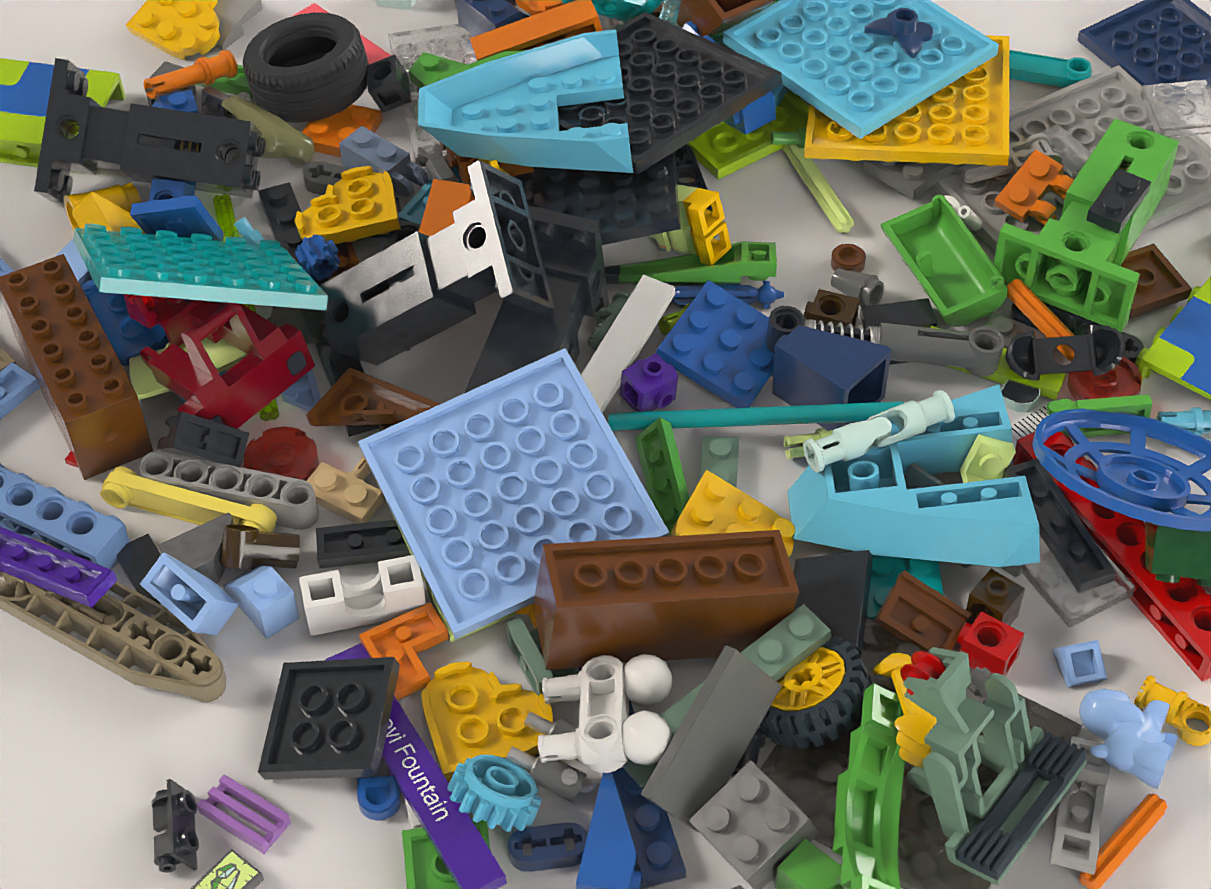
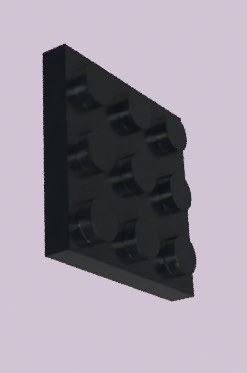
[258,657,400,780]

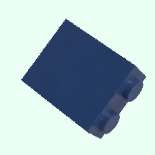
[772,325,892,431]

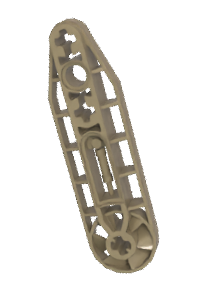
[0,538,226,702]

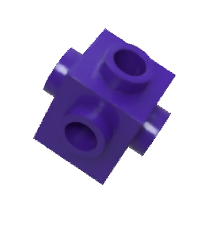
[619,353,679,412]

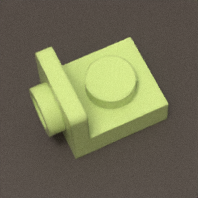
[959,434,1016,483]

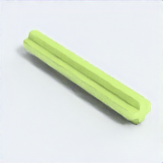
[783,145,854,234]

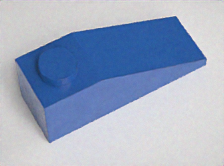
[576,772,643,889]

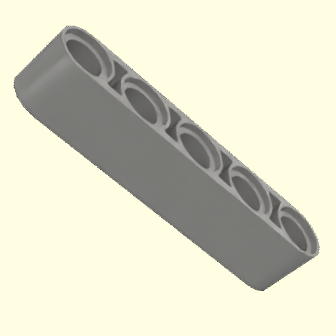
[139,451,319,530]

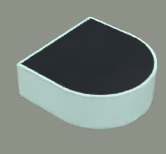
[1001,379,1040,412]

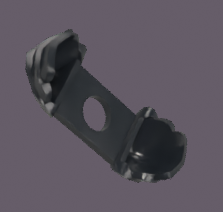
[1005,325,1125,381]

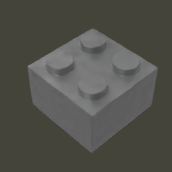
[689,760,819,889]

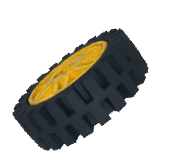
[759,636,872,749]

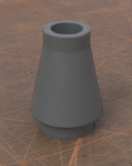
[831,268,884,307]

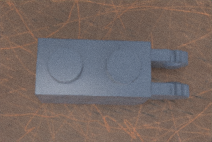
[339,126,429,198]

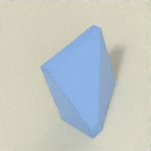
[1052,640,1107,687]

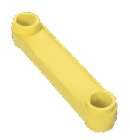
[100,466,277,532]

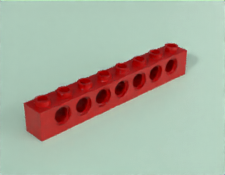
[1013,431,1211,682]

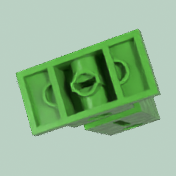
[994,118,1179,332]

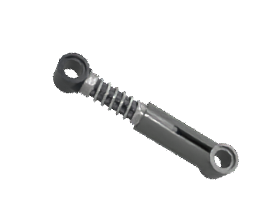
[766,306,1005,377]

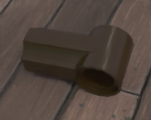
[220,524,300,570]

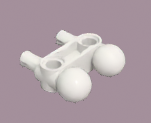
[538,654,673,773]

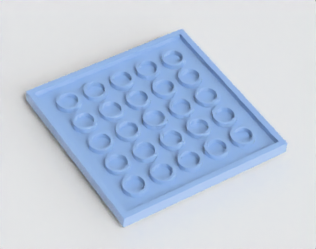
[358,348,669,640]

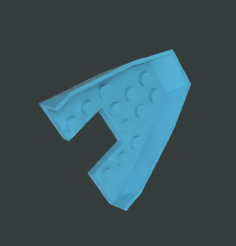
[418,29,633,173]

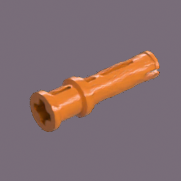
[143,50,238,99]

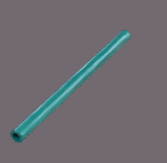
[608,401,904,431]

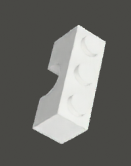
[299,555,426,636]

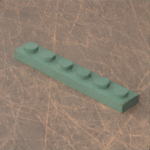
[622,604,831,787]

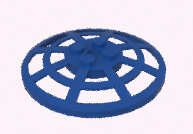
[1032,408,1211,531]

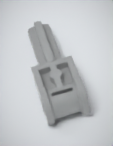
[961,133,1062,184]

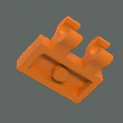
[995,149,1074,226]

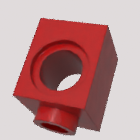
[957,611,1025,676]

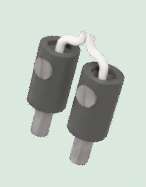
[506,711,603,802]

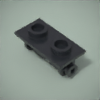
[152,778,199,873]

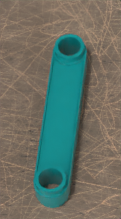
[1009,50,1092,88]

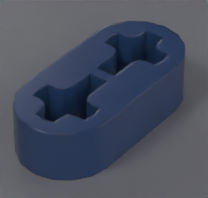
[508,822,588,872]

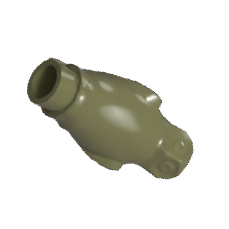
[222,94,315,165]

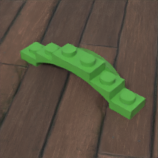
[833,684,905,889]

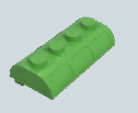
[880,195,1008,327]

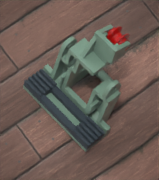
[900,647,1087,886]

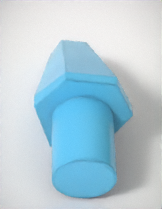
[234,217,265,245]

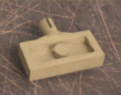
[307,457,385,524]

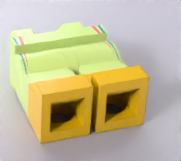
[648,185,732,266]

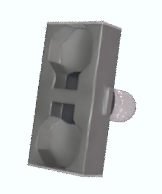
[201,86,251,119]

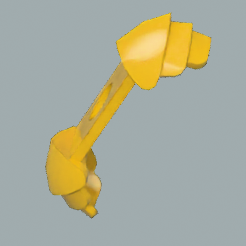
[873,653,937,767]

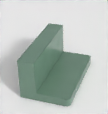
[506,616,579,696]

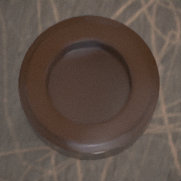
[831,244,866,273]

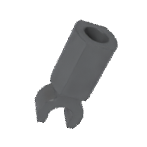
[418,143,459,183]

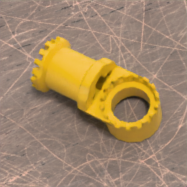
[1134,675,1211,746]

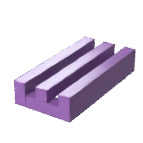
[197,774,291,854]

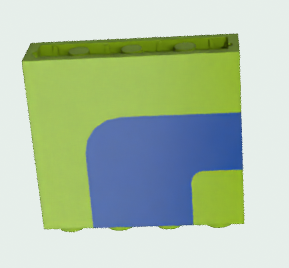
[0,58,126,174]
[1134,276,1211,400]

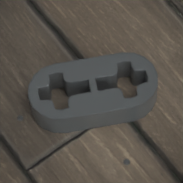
[303,162,353,195]

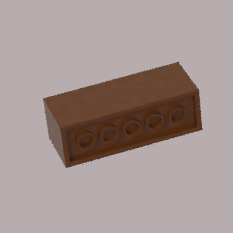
[0,254,154,480]
[533,530,799,670]

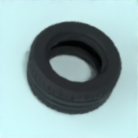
[242,12,369,123]

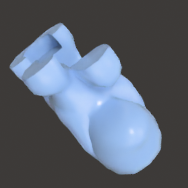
[1079,688,1178,789]

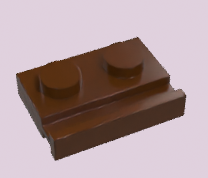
[873,571,971,653]

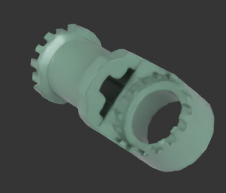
[587,291,631,350]

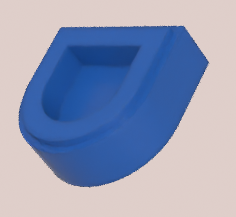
[357,775,401,821]

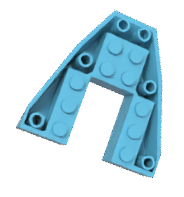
[787,384,1040,567]

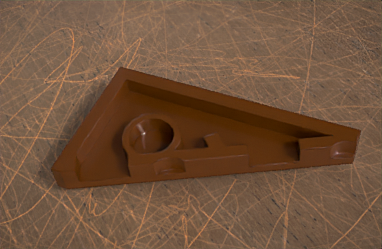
[306,368,441,427]

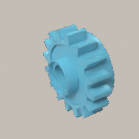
[448,755,542,832]

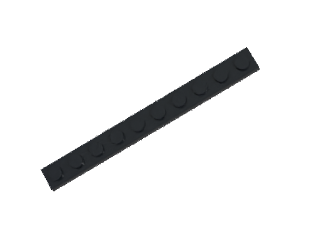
[258,182,379,437]

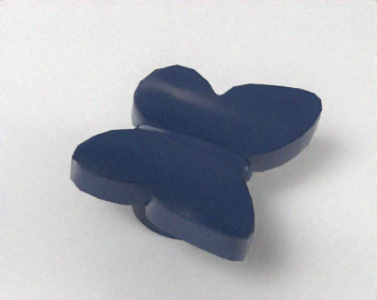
[864,8,933,58]

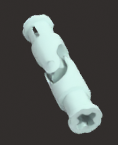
[803,390,955,473]

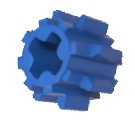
[295,235,340,281]

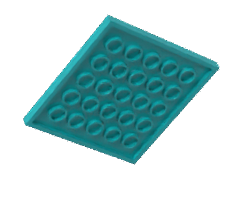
[74,224,328,310]

